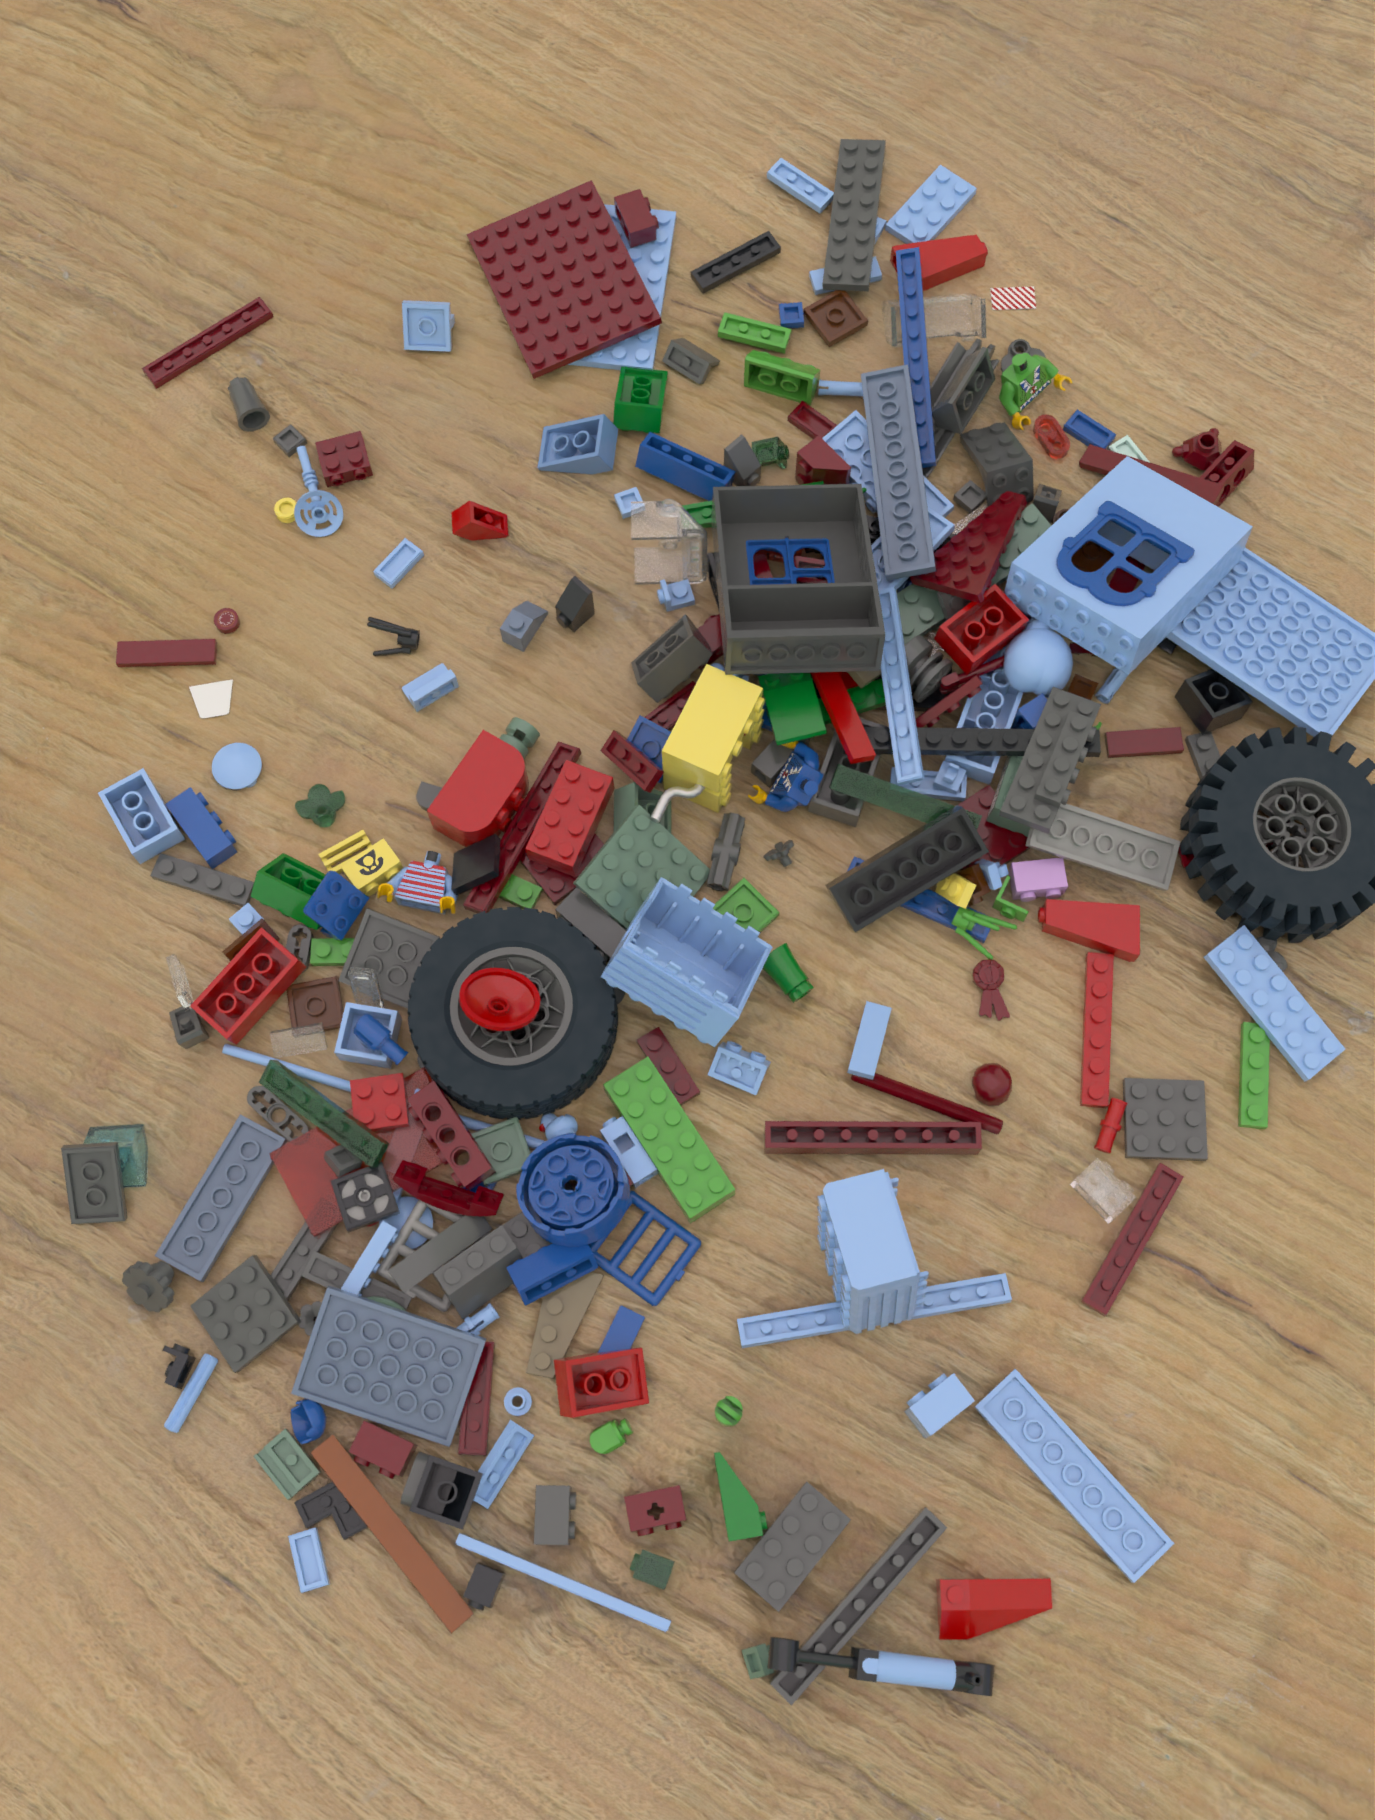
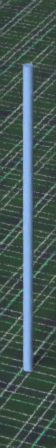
[222,1043,546,1149]

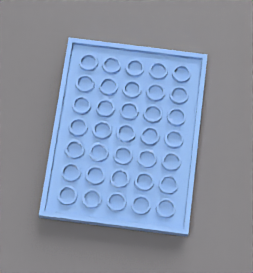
[1166,548,1375,737]

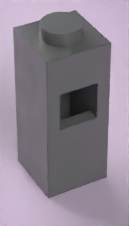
[751,738,810,788]

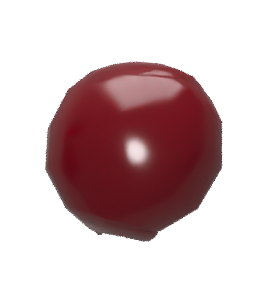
[972,1063,1012,1106]

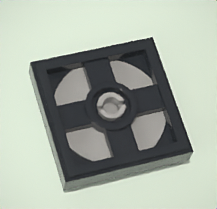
[330,1162,400,1233]

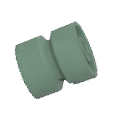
[499,717,540,759]

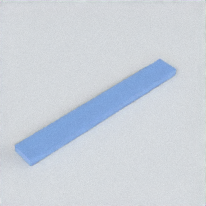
[879,587,925,785]
[455,1533,672,1632]

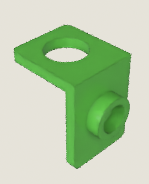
[992,875,1029,922]

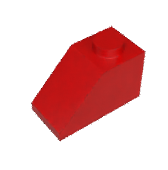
[451,501,508,541]

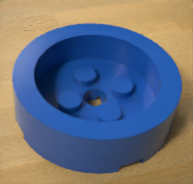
[516,1133,630,1247]

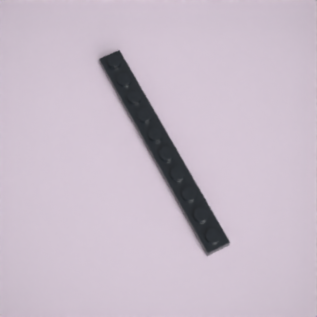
[843,727,1101,757]

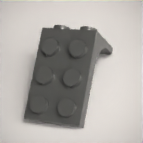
[960,422,1034,507]

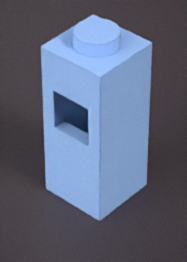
[600,1116,658,1188]

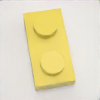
[935,873,976,909]

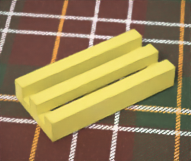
[319,830,372,874]

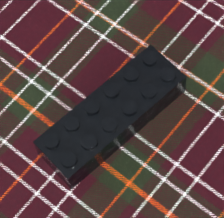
[825,805,989,933]

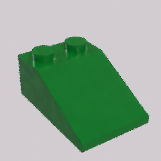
[613,366,668,434]
[758,673,827,746]
[714,1452,767,1542]

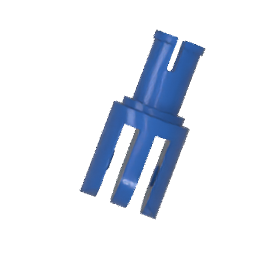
[354,1014,408,1065]

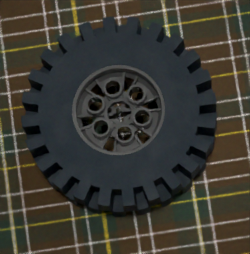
[1180,727,1375,943]

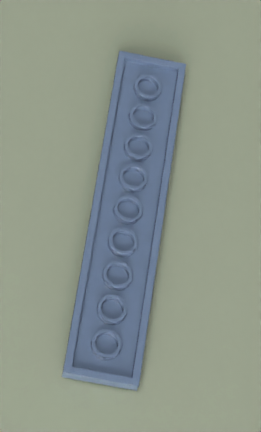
[861,364,936,581]

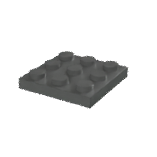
[338,908,441,1009]
[1123,1078,1208,1161]
[190,1255,301,1373]

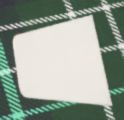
[189,679,233,718]

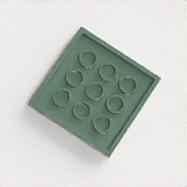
[573,805,710,930]

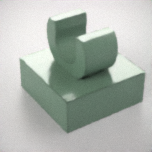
[742,1643,774,1679]

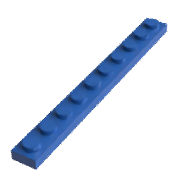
[896,247,936,468]

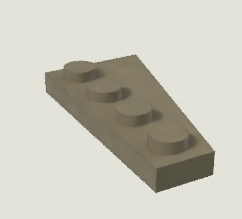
[526,1272,604,1379]

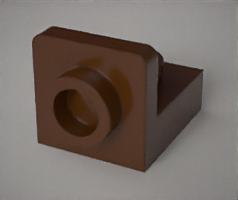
[957,863,991,907]

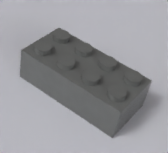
[808,718,887,827]
[734,1482,851,1612]

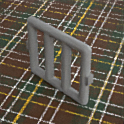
[377,1200,490,1312]

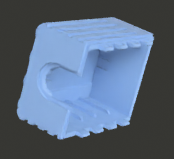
[601,877,772,1047]
[817,1169,929,1334]

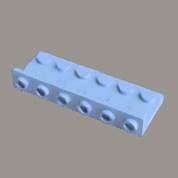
[822,410,954,518]

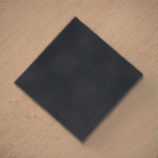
[451,834,500,895]

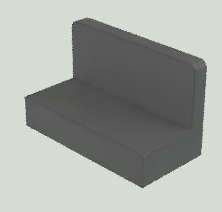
[662,338,720,385]

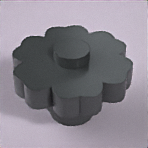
[122,1261,175,1313]

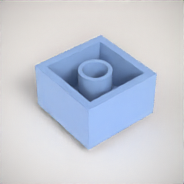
[334,1002,402,1069]
[904,1373,975,1439]

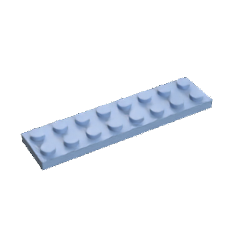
[974,1369,1174,1583]

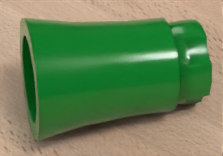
[762,943,814,1003]

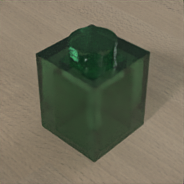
[630,1549,675,1590]

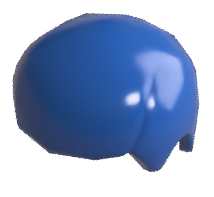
[291,1398,327,1444]

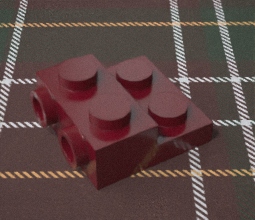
[315,431,373,487]

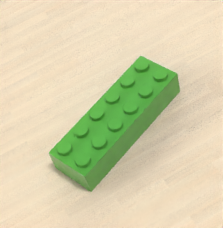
[603,1057,735,1224]

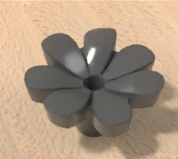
[763,840,794,867]

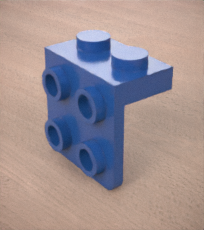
[303,871,369,941]

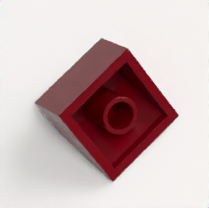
[795,435,851,485]

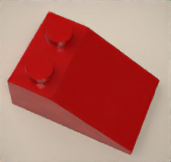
[554,1347,649,1418]

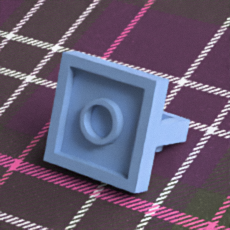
[402,300,455,352]

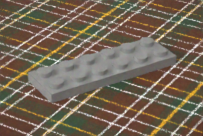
[1026,804,1180,891]

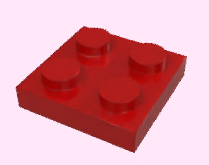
[350,1073,410,1134]

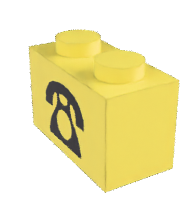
[341,838,403,896]

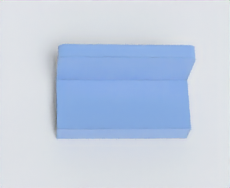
[402,663,459,712]

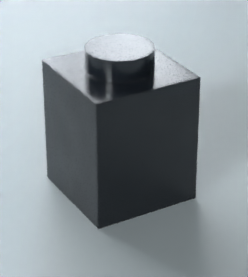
[463,1563,505,1611]

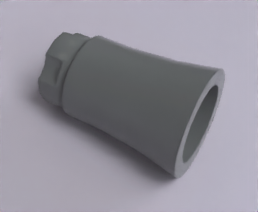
[228,377,270,432]

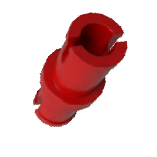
[1094,1098,1127,1154]

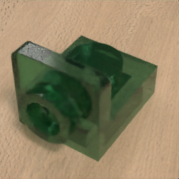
[752,436,790,469]

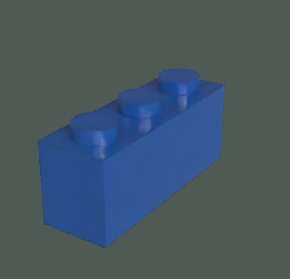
[165,787,237,869]
[506,1243,598,1306]

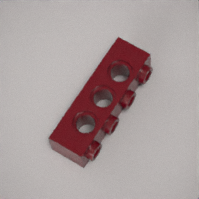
[1199,440,1255,507]
[407,1081,496,1191]

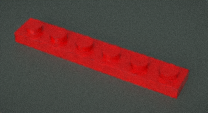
[1080,952,1114,1109]

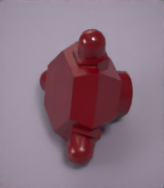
[1172,428,1222,471]

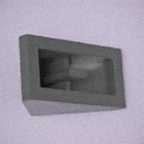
[1033,484,1062,523]

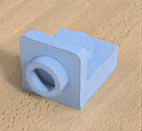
[657,579,695,612]

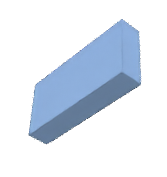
[373,538,424,589]
[288,1527,330,1593]

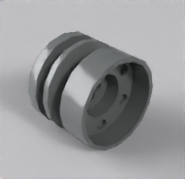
[905,635,953,703]

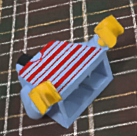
[377,851,458,915]

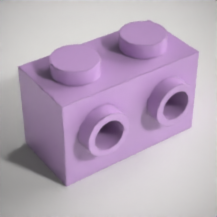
[1008,858,1068,902]

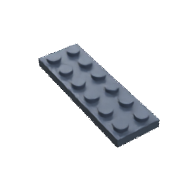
[155,1114,287,1283]

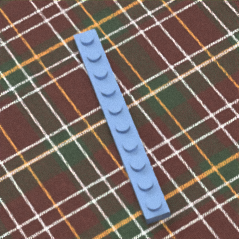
[737,1273,1012,1348]

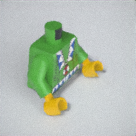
[999,353,1072,430]

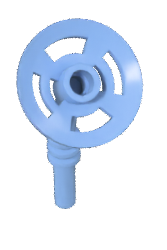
[294,446,343,537]

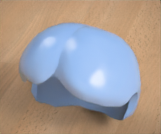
[1003,619,1073,698]

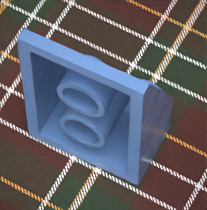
[538,414,618,474]

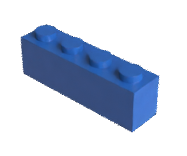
[635,432,736,501]

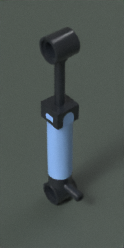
[767,1637,994,1696]

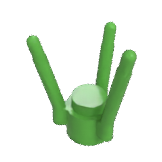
[952,907,1017,960]

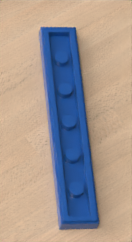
[847,856,993,943]

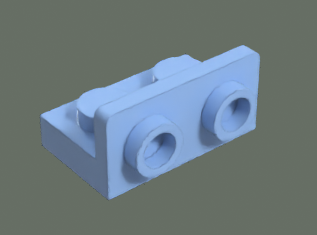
[708,1041,771,1095]

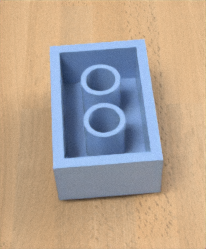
[98,768,185,864]

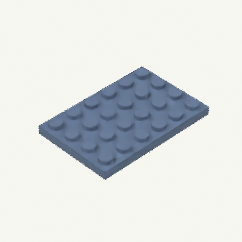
[291,1286,486,1447]

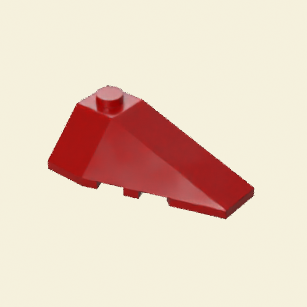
[936,1578,1052,1640]

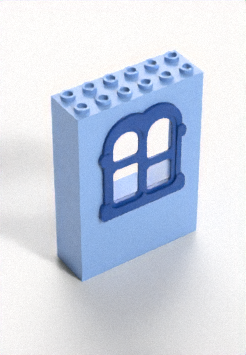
[1004,456,1253,675]

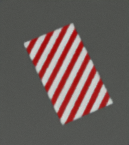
[990,287,1036,310]

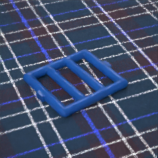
[588,1191,701,1306]

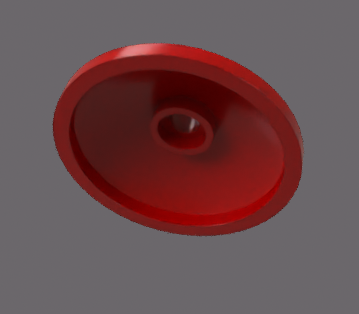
[459,968,540,1031]

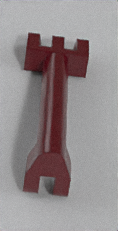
[939,655,1004,694]

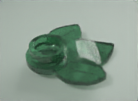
[295,784,345,827]

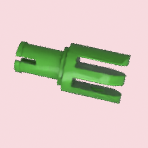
[715,1396,743,1427]

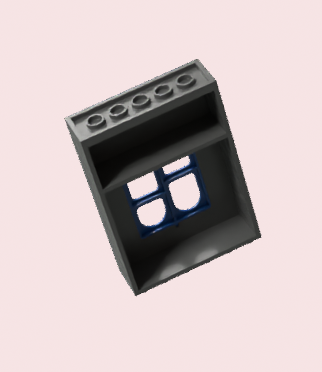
[711,484,885,675]

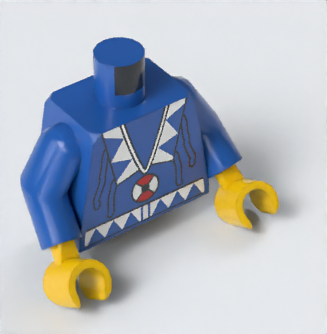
[748,741,824,812]

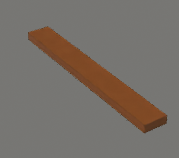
[310,1435,474,1634]

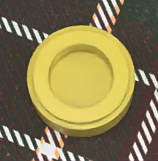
[274,498,297,523]

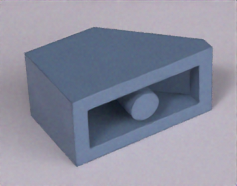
[500,601,548,652]

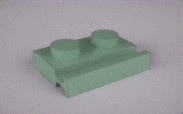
[253,1429,322,1500]

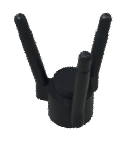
[367,617,420,656]

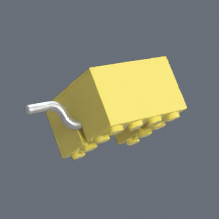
[650,664,765,823]

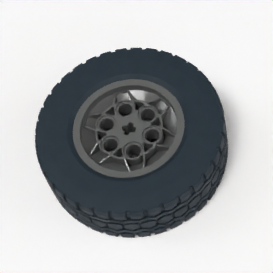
[407,907,618,1120]

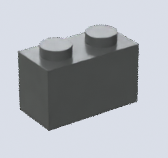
[534,1485,577,1545]

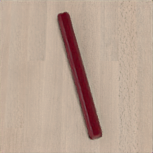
[851,1073,1003,1134]

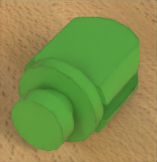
[590,1418,633,1454]

